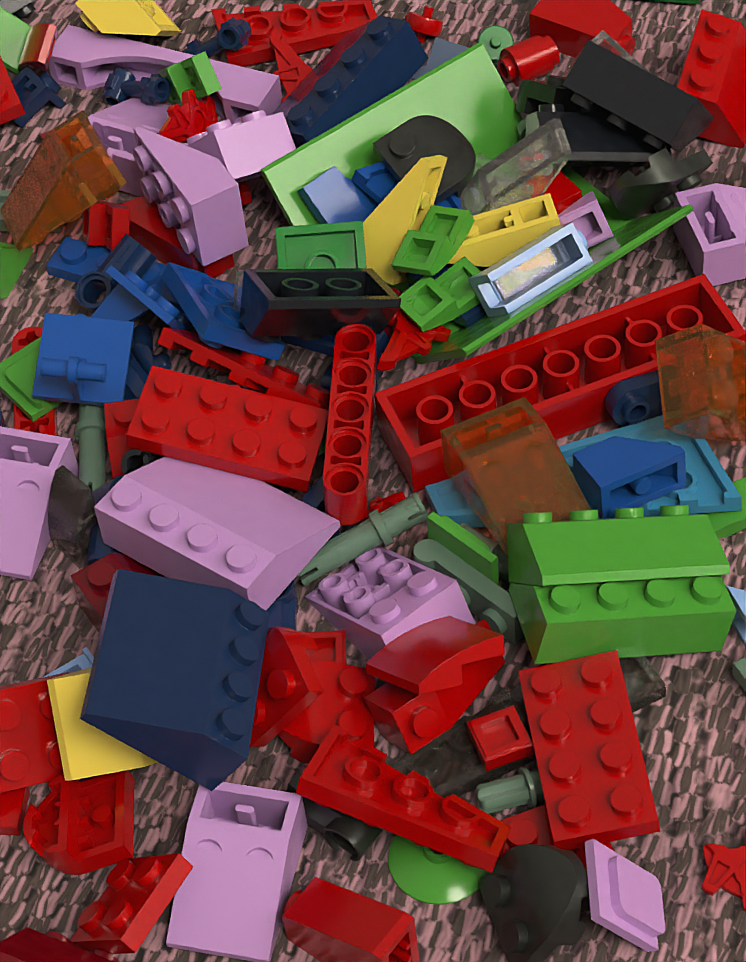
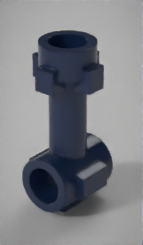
[182,17,251,58]
[102,68,170,106]

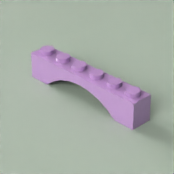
[49,25,282,124]

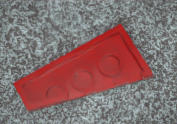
[211,0,377,67]
[157,327,330,410]
[295,724,511,873]

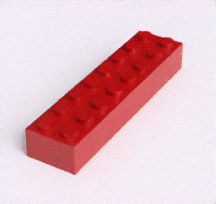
[374,274,746,493]

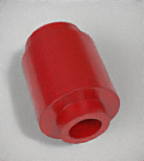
[497,35,560,87]

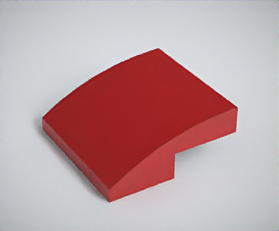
[366,616,505,695]

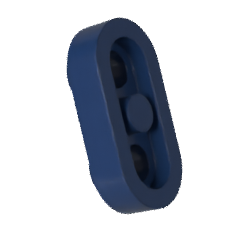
[605,366,696,426]

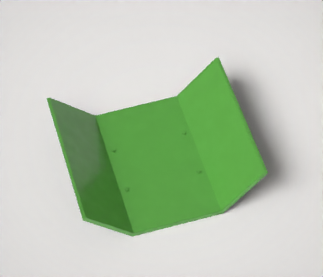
[261,42,693,364]

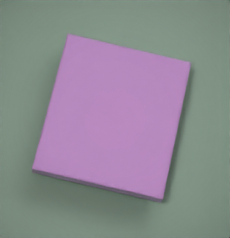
[585,839,665,952]

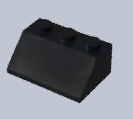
[562,40,714,153]
[526,104,672,167]
[239,268,401,341]

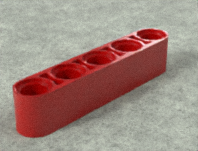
[323,324,377,526]

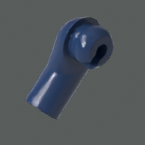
[131,324,172,375]

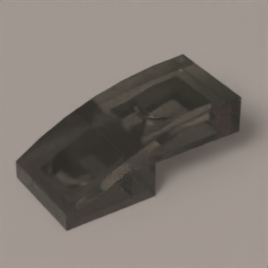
[48,465,98,569]

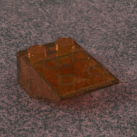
[0,110,127,251]
[655,324,746,442]
[440,397,591,556]

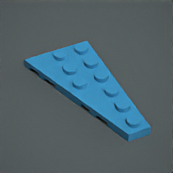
[425,408,742,528]

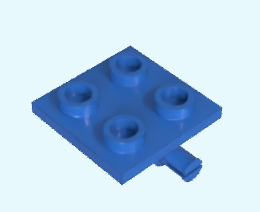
[76,265,193,331]
[32,313,135,406]

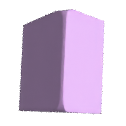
[558,191,614,248]

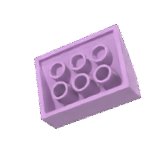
[94,456,340,610]

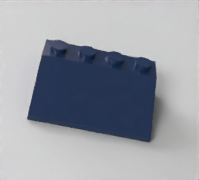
[271,15,428,149]
[80,569,270,791]

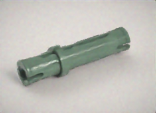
[74,403,107,513]
[298,492,428,587]

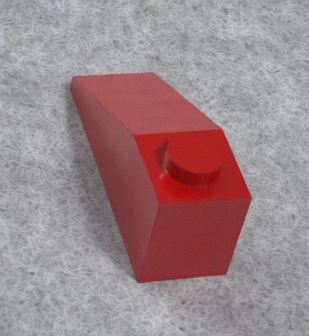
[364,619,505,755]

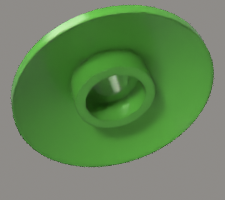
[388,835,488,905]

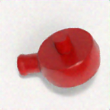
[405,6,443,43]

